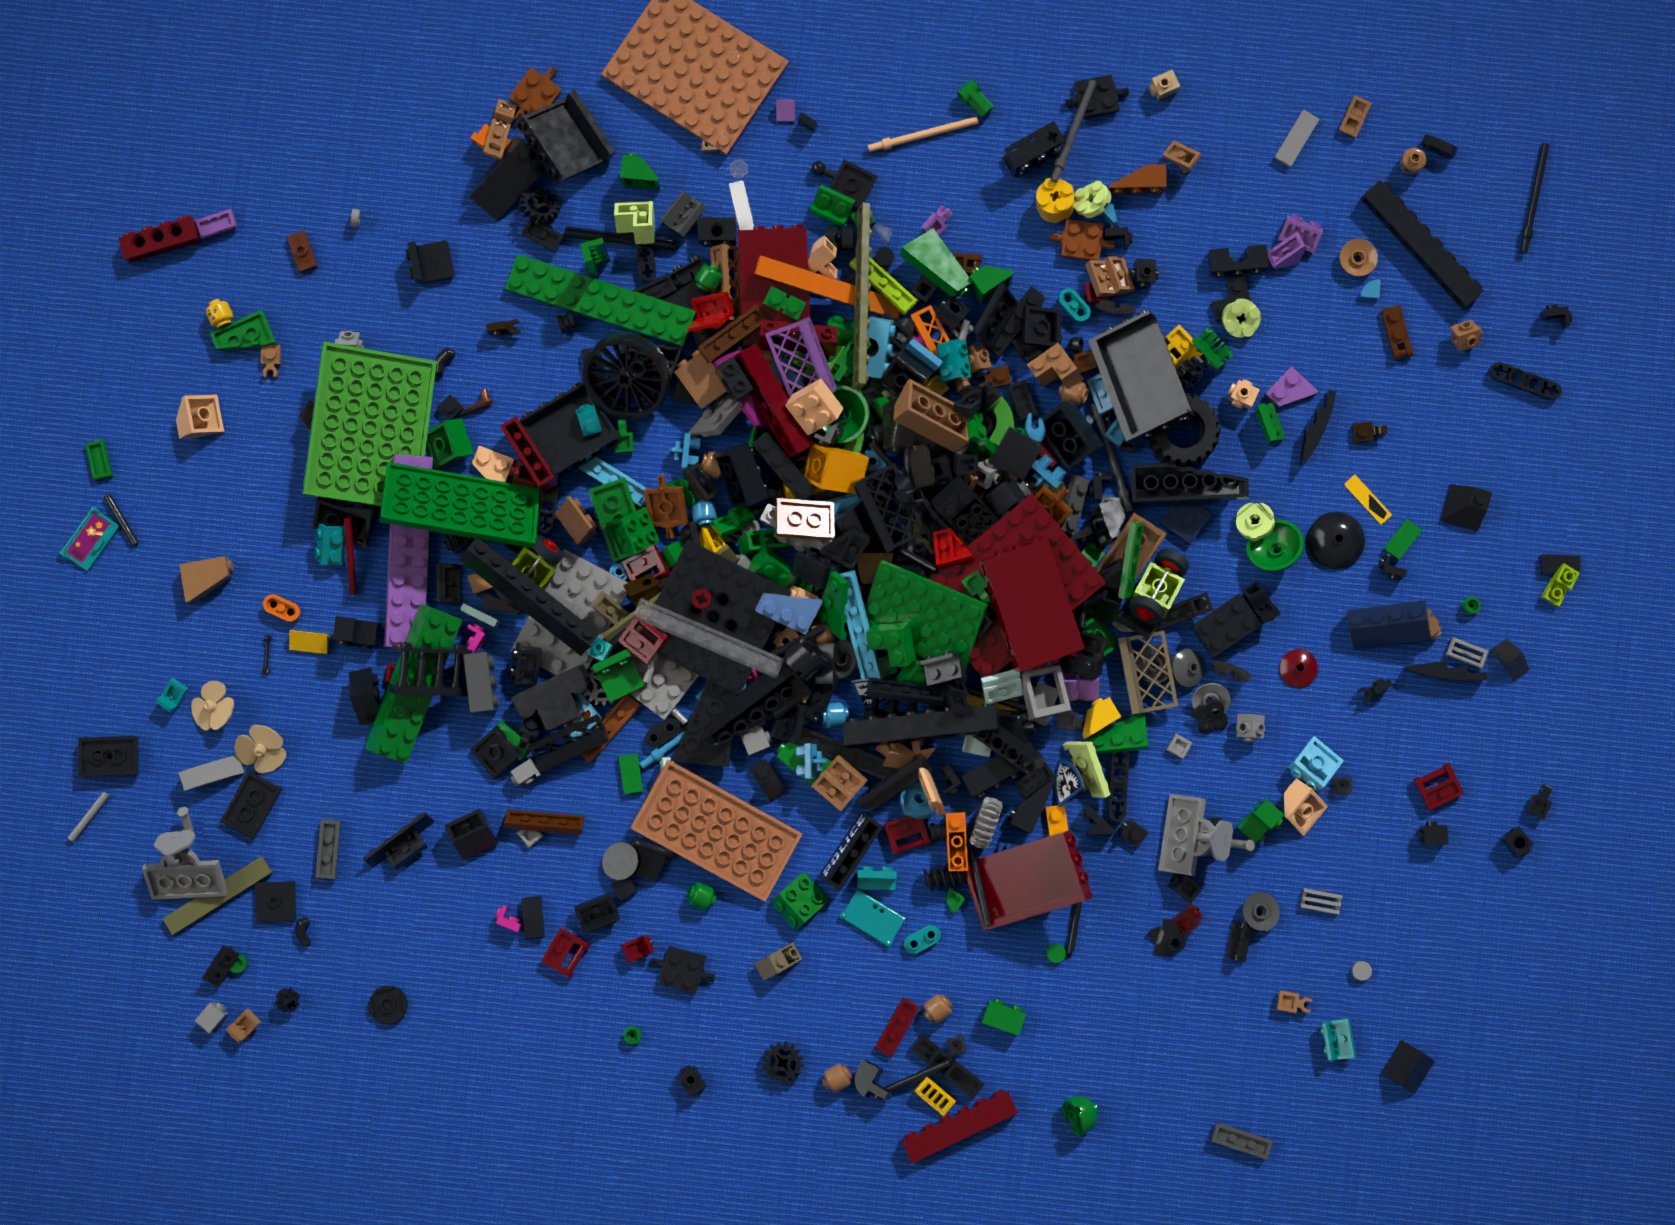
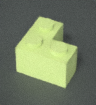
[614,201,655,244]

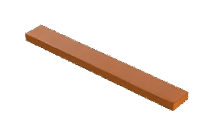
[754,255,900,320]

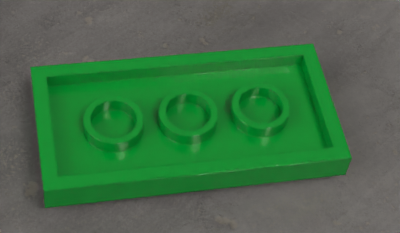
[588,477,636,562]

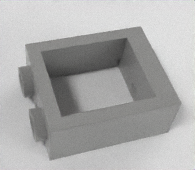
[1020,663,1071,721]

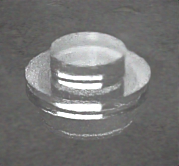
[729,159,748,178]

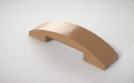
[483,99,517,160]

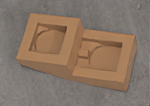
[1339,95,1372,137]

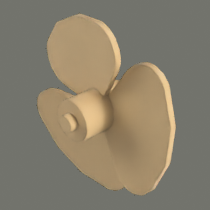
[191,681,234,731]
[234,725,287,773]

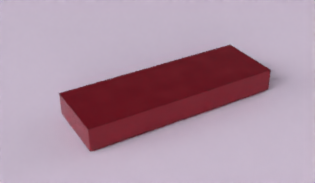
[874,997,920,1057]

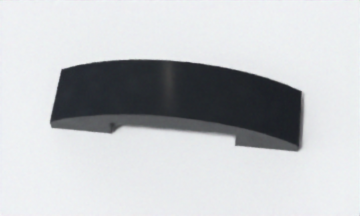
[1156,592,1213,631]

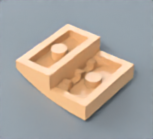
[918,767,945,816]

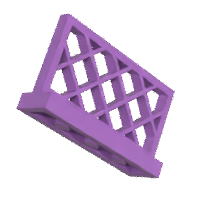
[765,317,837,398]

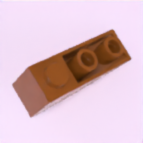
[1108,164,1167,195]

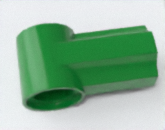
[956,79,994,118]

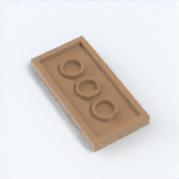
[1096,513,1166,592]

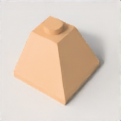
[176,395,224,439]
[1284,778,1328,836]

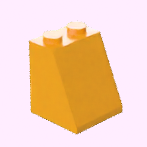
[804,443,869,494]

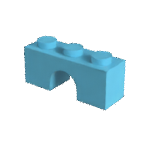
[866,317,896,378]

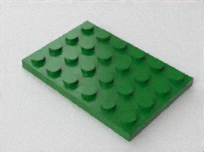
[865,560,988,673]

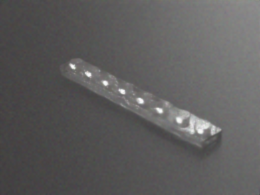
[633,598,784,678]

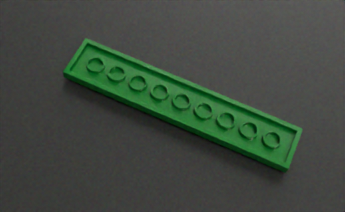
[505,254,696,348]

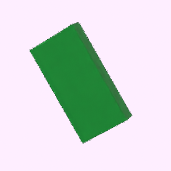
[85,439,114,481]
[1383,519,1422,561]
[619,753,644,794]

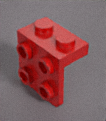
[687,291,734,333]

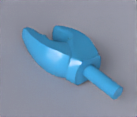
[1025,413,1045,442]

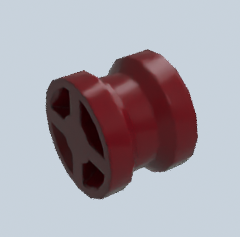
[692,589,712,609]

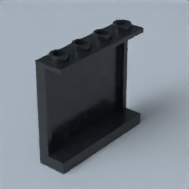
[515,90,616,185]
[519,382,622,480]

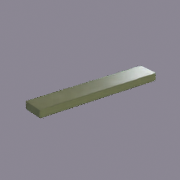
[163,856,273,935]

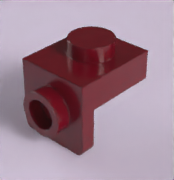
[510,459,536,488]
[620,934,653,963]

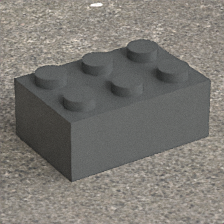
[464,652,500,714]

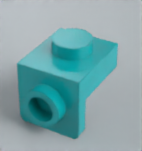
[575,404,602,437]
[588,637,613,661]
[155,678,189,712]

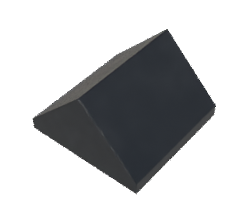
[1381,1040,1435,1094]

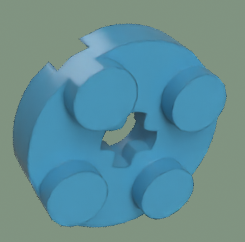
[900,781,935,819]

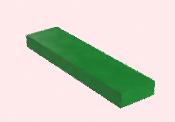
[1118,521,1144,599]

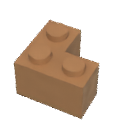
[1027,343,1083,389]

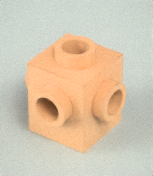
[1228,379,1260,409]

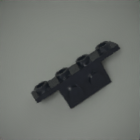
[363,812,434,870]

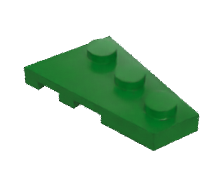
[209,309,278,351]
[816,571,848,640]
[1089,713,1148,754]

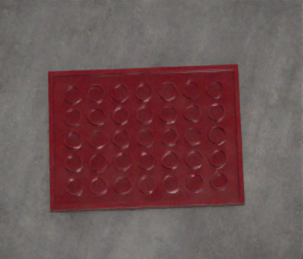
[928,494,1106,678]

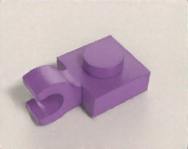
[921,205,953,236]

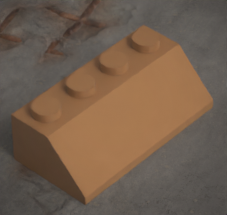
[893,379,970,453]

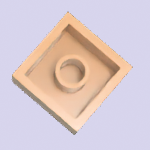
[785,378,843,435]

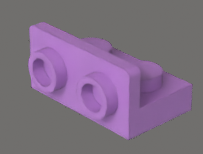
[1278,214,1323,253]

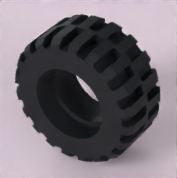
[1148,393,1221,467]

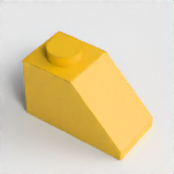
[1082,697,1121,739]

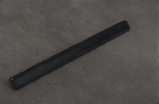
[565,226,677,251]

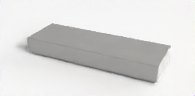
[1274,109,1319,168]

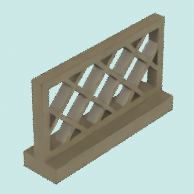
[1118,630,1179,715]

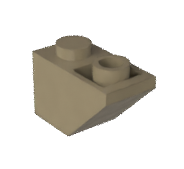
[754,942,802,981]

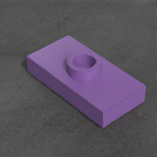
[195,209,238,239]

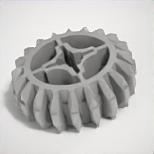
[969,797,1003,849]

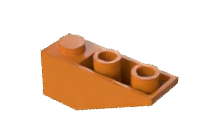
[945,812,968,872]

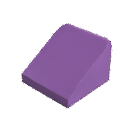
[776,100,795,122]

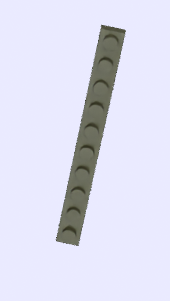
[853,202,872,390]

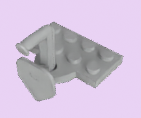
[1158,794,1255,876]
[142,807,228,900]

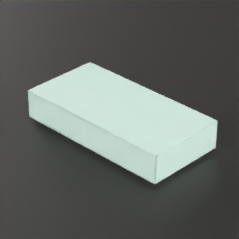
[461,603,500,628]

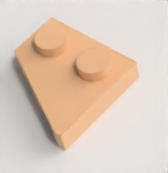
[472,446,515,482]

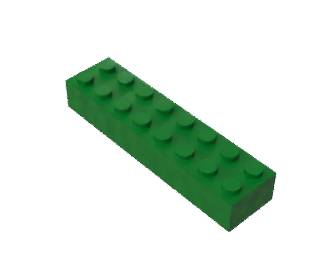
[364,604,462,764]

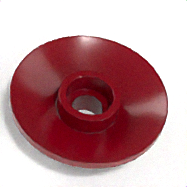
[1279,649,1318,687]

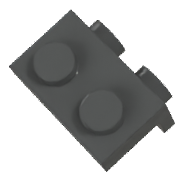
[661,191,706,237]

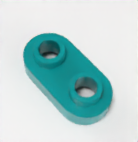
[1058,288,1091,323]
[904,925,941,954]

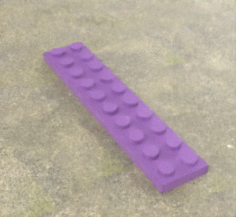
[384,454,433,647]

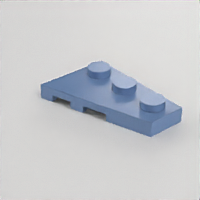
[755,593,823,635]

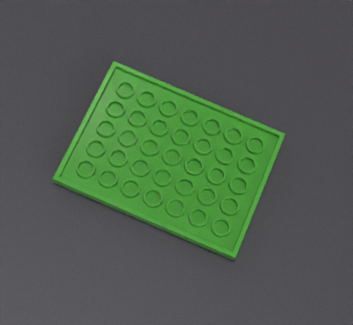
[302,341,437,506]

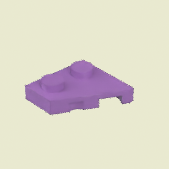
[1265,366,1318,408]

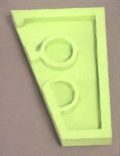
[1062,742,1111,798]

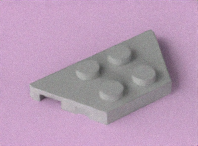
[688,391,742,437]

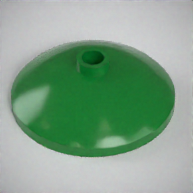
[818,385,870,443]
[1246,520,1304,572]

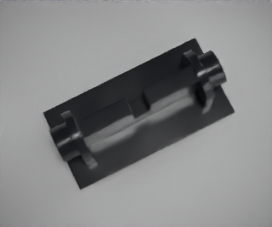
[670,255,709,287]
[1226,920,1252,962]
[202,945,239,987]

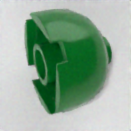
[1062,1095,1099,1136]

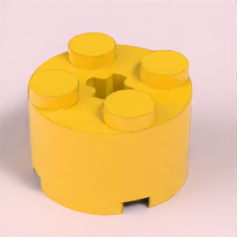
[1036,178,1074,223]

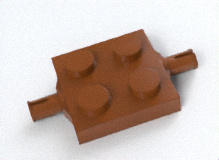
[509,66,562,120]
[1050,219,1115,261]
[644,475,688,539]
[1035,485,1073,526]

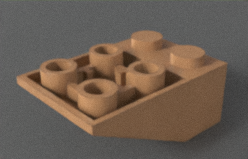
[555,496,598,547]

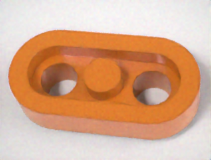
[263,594,301,622]

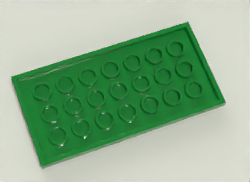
[379,462,540,548]

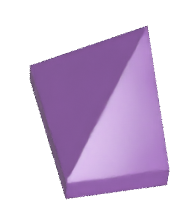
[1267,232,1306,269]

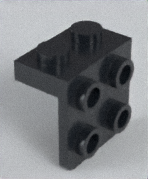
[405,240,455,284]

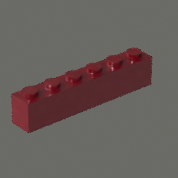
[733,343,814,458]
[902,1089,1018,1163]

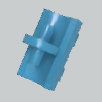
[669,433,701,470]
[1032,454,1066,488]
[796,743,828,779]

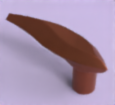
[460,389,494,415]

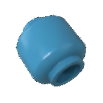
[691,499,718,528]
[820,702,849,728]

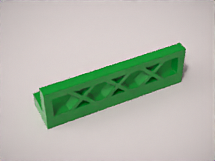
[580,238,610,278]

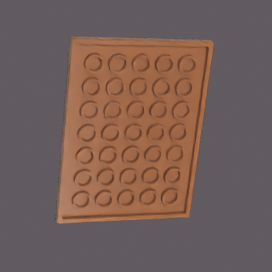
[601,0,789,156]

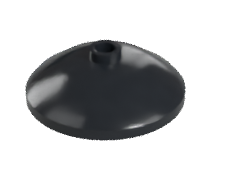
[1307,512,1365,569]

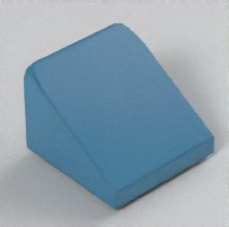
[1100,204,1117,225]

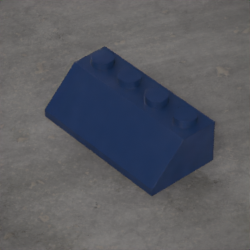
[1347,600,1432,649]

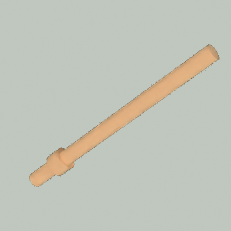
[868,116,979,152]

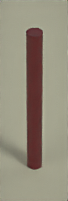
[344,518,357,594]

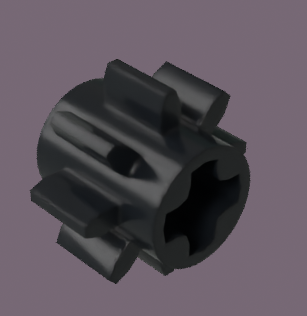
[275,987,300,1012]

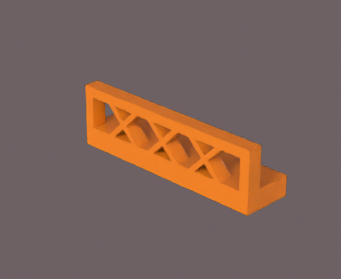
[910,305,952,385]

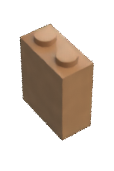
[674,350,726,409]

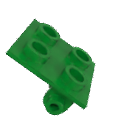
[1192,328,1234,369]

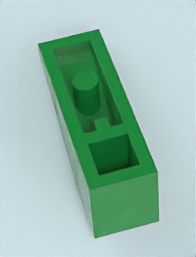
[737,529,794,556]

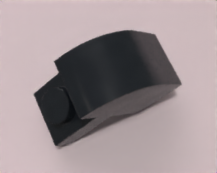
[1241,581,1281,624]
[855,1060,893,1101]

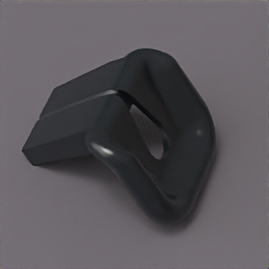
[630,836,676,882]

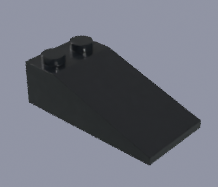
[468,137,545,220]

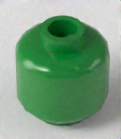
[695,263,723,293]
[686,882,716,911]

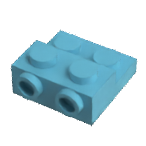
[1288,736,1344,792]

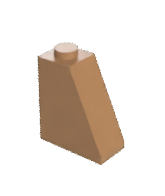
[179,556,234,604]

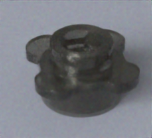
[1332,775,1352,795]
[946,1034,967,1056]

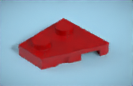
[933,528,974,569]

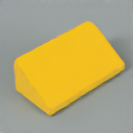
[698,526,726,552]
[289,630,330,654]

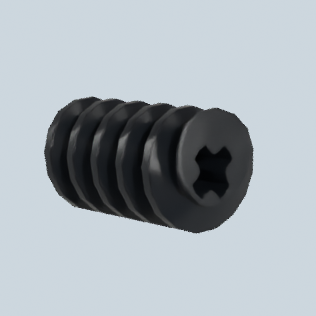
[923,864,965,892]

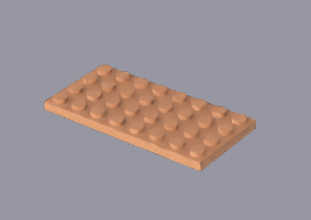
[630,759,802,902]

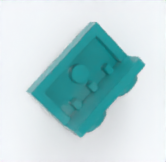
[937,339,971,382]
[314,523,345,565]
[857,866,897,890]
[1321,1018,1356,1062]

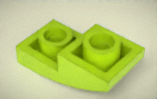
[1541,563,1580,607]

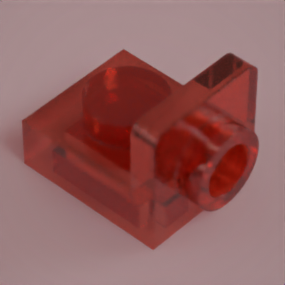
[1171,903,1203,935]

